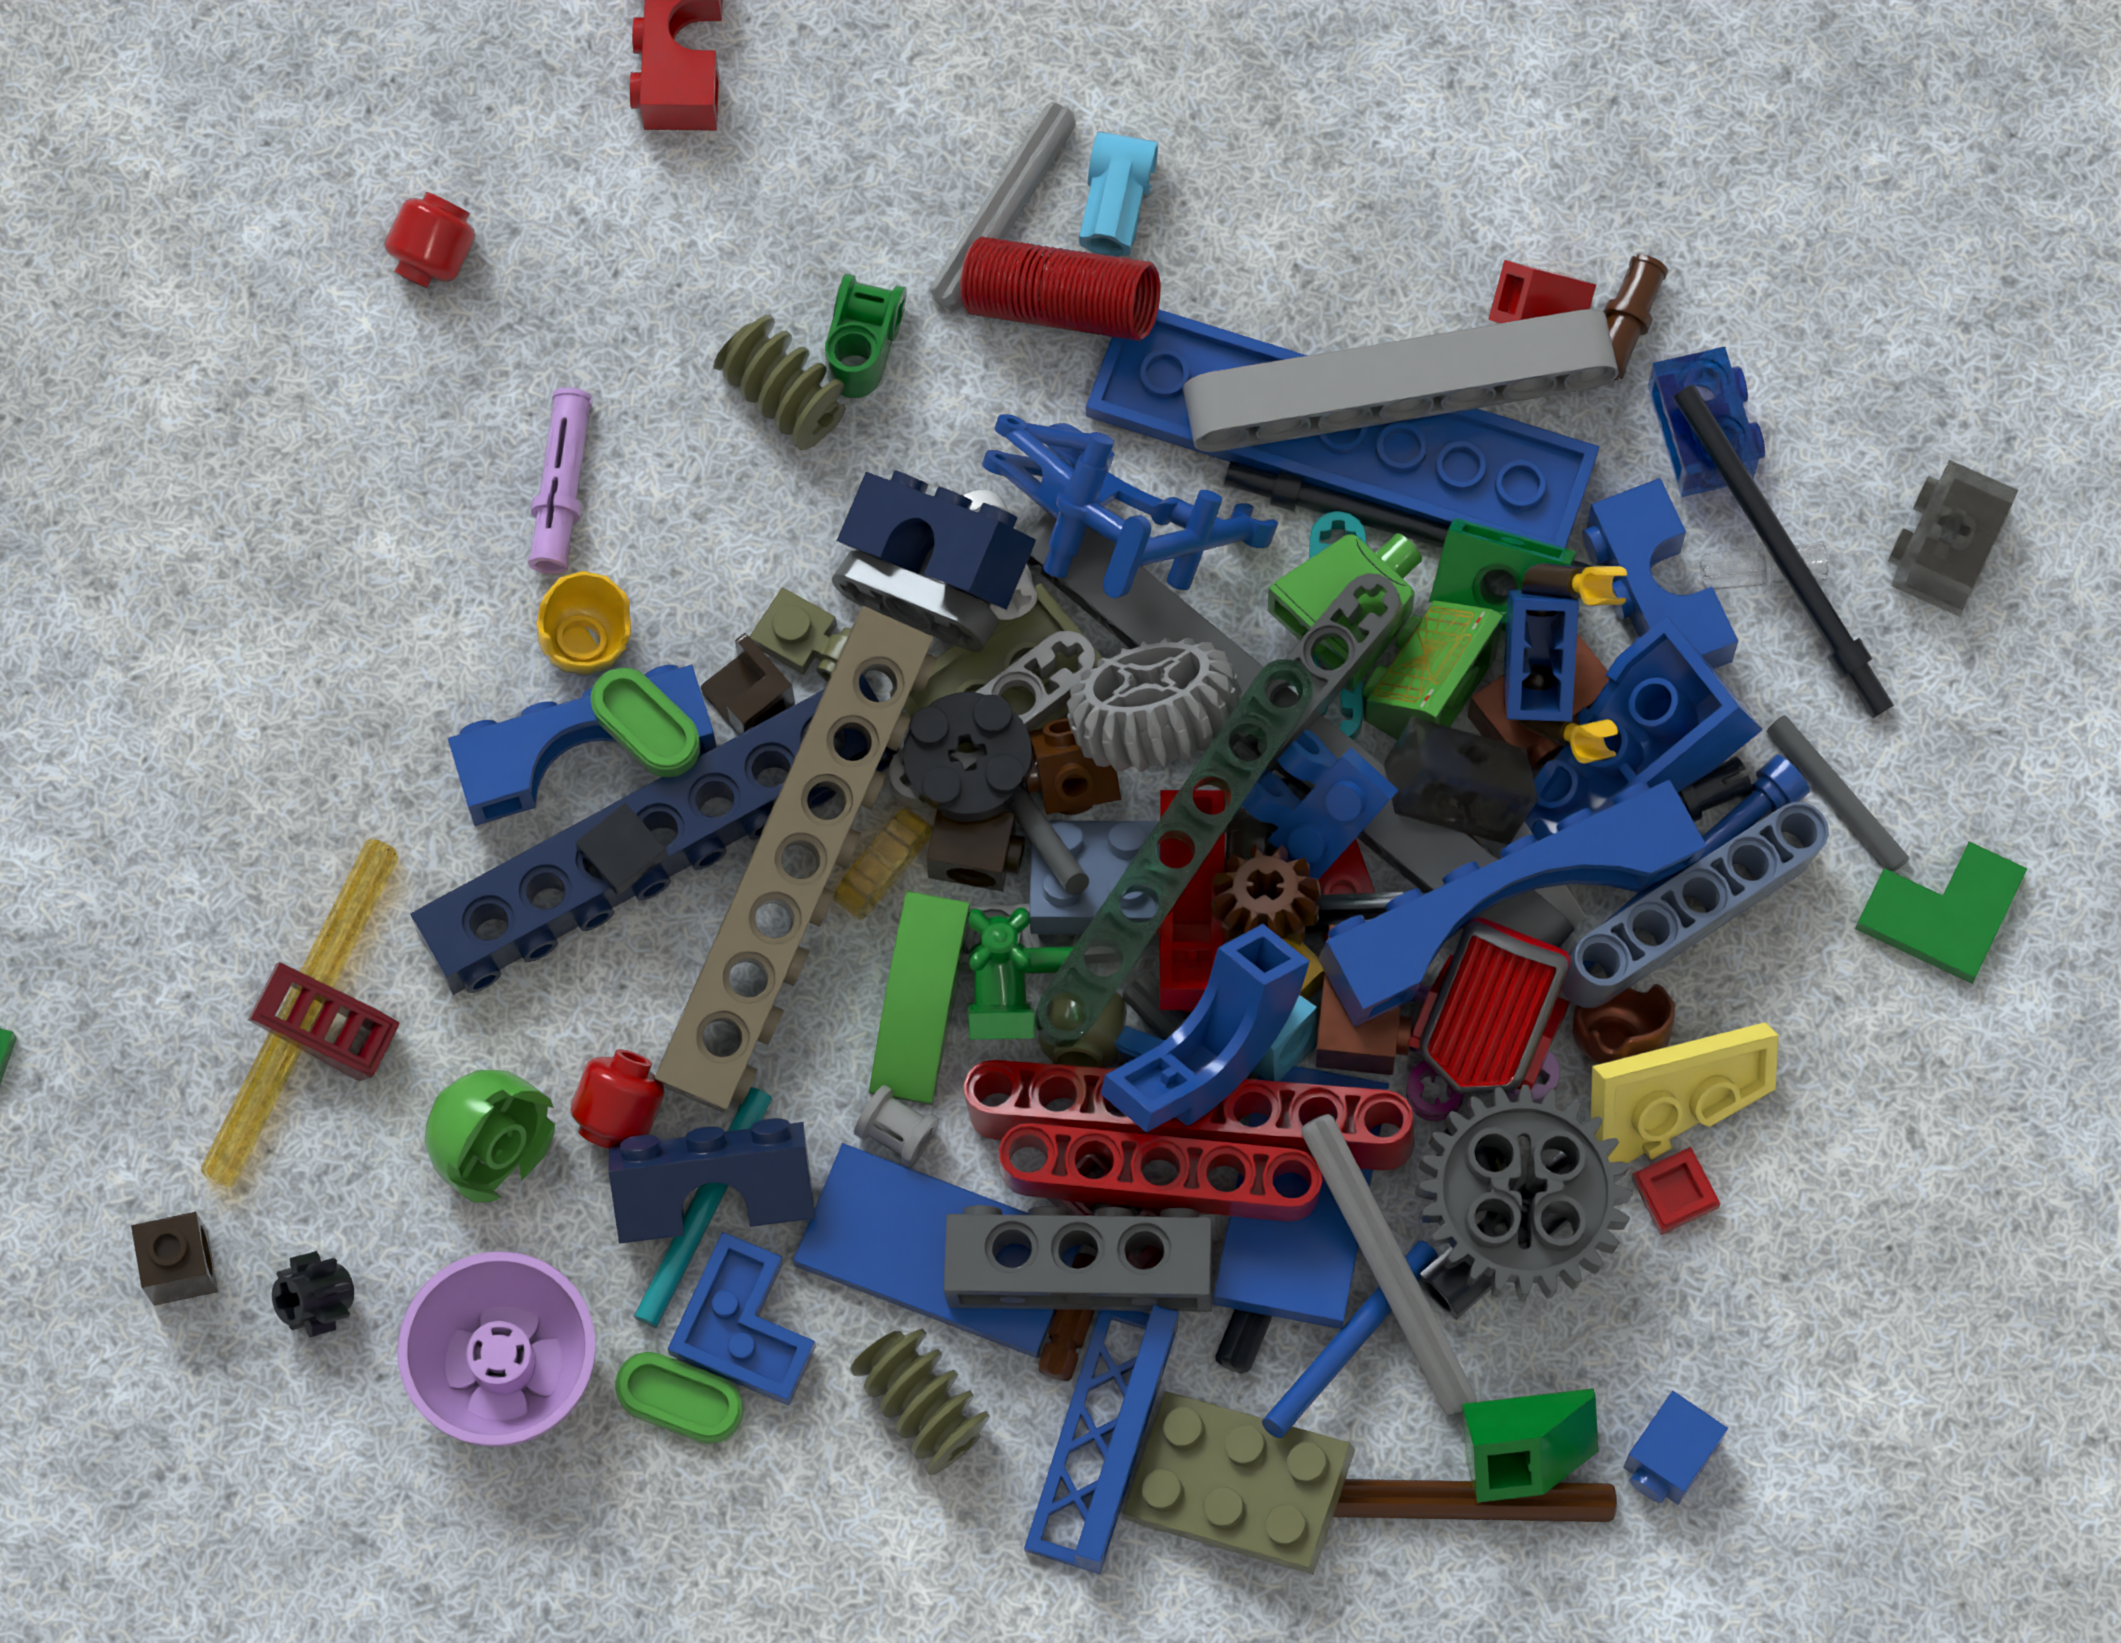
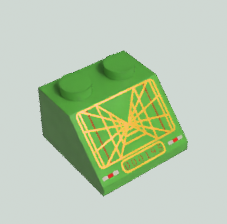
[1362,600,1503,759]

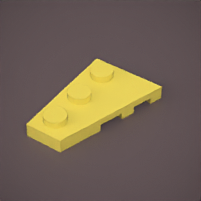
[1591,1022,1779,1163]

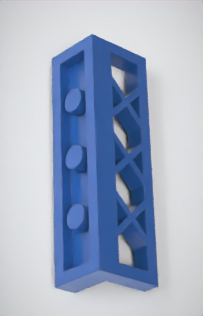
[1024,1304,1179,1574]

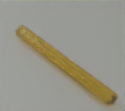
[201,838,398,1187]

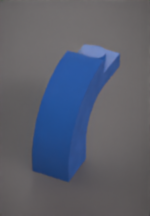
[1100,924,1310,1133]

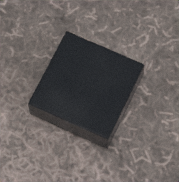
[575,803,668,896]

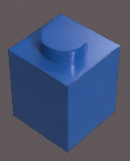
[1623,1390,1728,1505]

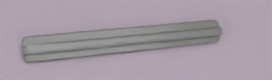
[1301,1114,1477,1416]

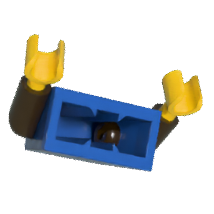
[1504,563,1627,764]

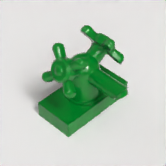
[967,907,1083,1040]

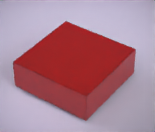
[1631,1147,1721,1235]

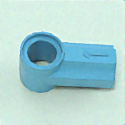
[1079,131,1159,257]

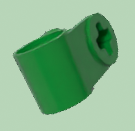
[825,273,907,398]

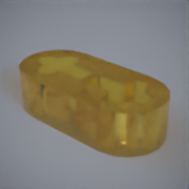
[833,807,933,920]

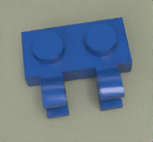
[1240,729,1399,881]

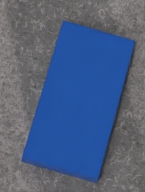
[1213,1066,1389,1329]
[793,1143,1082,1358]

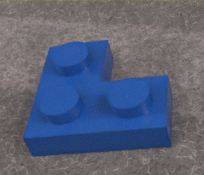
[667,1231,816,1406]

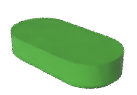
[591,668,700,777]
[615,1352,743,1444]

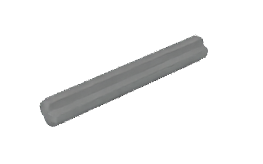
[930,102,1076,311]

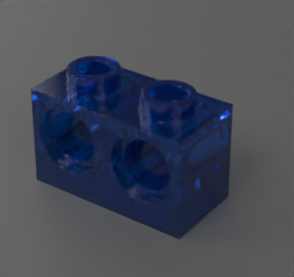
[1648,346,1765,497]

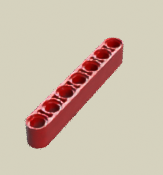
[964,1060,1415,1171]

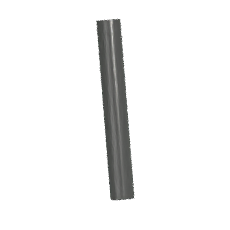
[1766,715,1910,872]
[1008,786,1089,895]

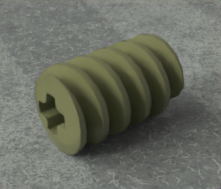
[713,315,846,450]
[850,1328,990,1475]

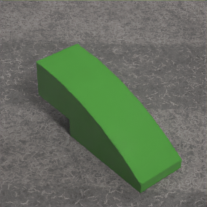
[869,891,970,1105]

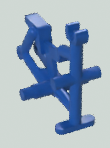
[982,414,1279,598]

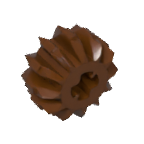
[1211,843,1321,946]

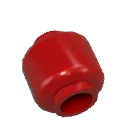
[384,192,476,288]
[570,1049,665,1149]

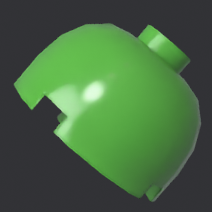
[424,1070,555,1203]

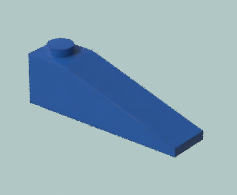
[1504,616,1763,841]

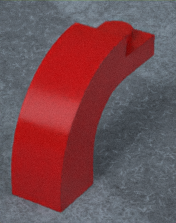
[1159,790,1225,1012]

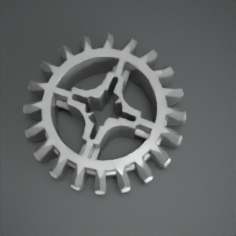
[1067,637,1242,772]

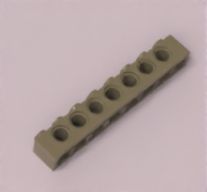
[654,606,938,1113]

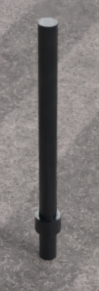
[1672,384,1894,718]
[1224,461,1592,569]

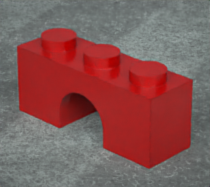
[630,0,723,131]

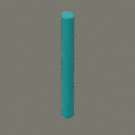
[633,1087,772,1328]

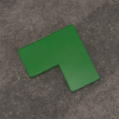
[1855,841,2028,984]

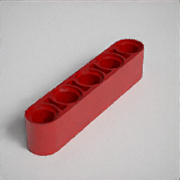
[999,1123,1322,1222]

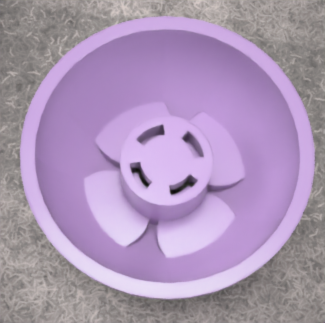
[397,1251,596,1447]

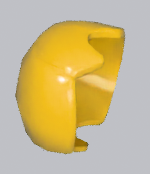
[536,571,631,676]

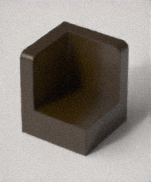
[701,633,795,735]

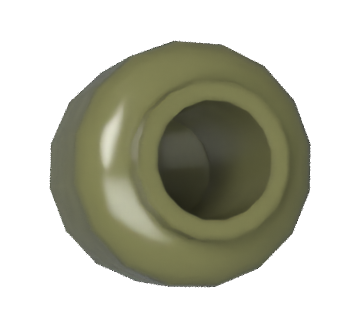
[1038,975,1127,1068]

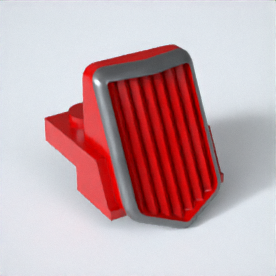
[1408,917,1571,1094]

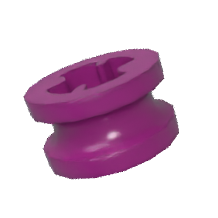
[1406,1060,1464,1122]

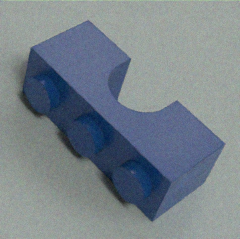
[1582,478,1738,669]

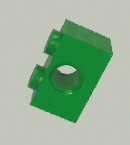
[1429,518,1576,632]

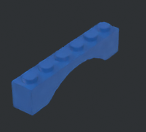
[1318,779,1707,1027]

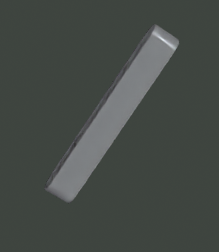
[1183,309,1619,452]

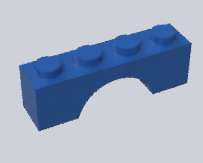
[447,664,717,826]

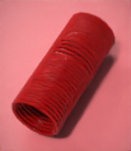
[960,236,1161,341]

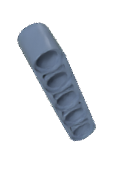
[1562,802,1829,1008]

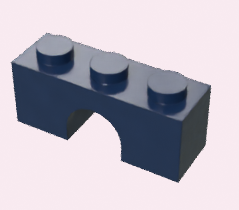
[836,470,1036,610]
[608,1118,815,1244]

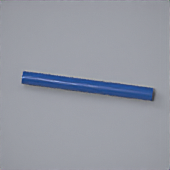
[1262,1240,1438,1439]

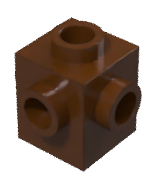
[1026,718,1122,815]

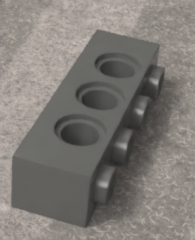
[944,1205,1213,1312]

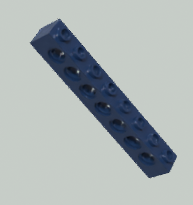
[410,674,900,995]

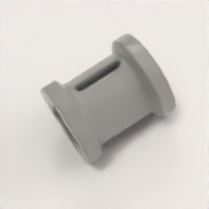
[854,1085,940,1168]

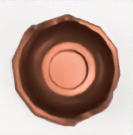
[1572,984,1676,1064]

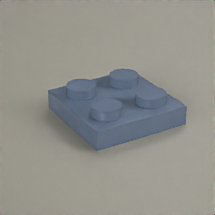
[1030,820,1160,935]

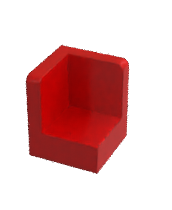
[1488,260,1597,323]

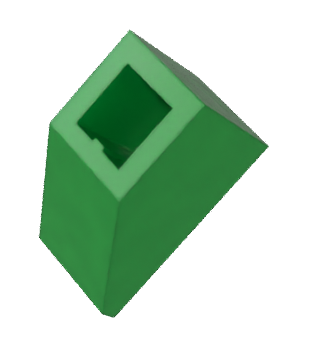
[1462,1388,1599,1503]

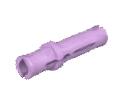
[528,387,593,574]

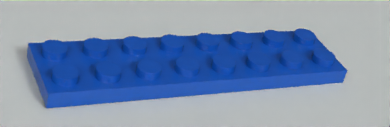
[1086,309,1600,548]

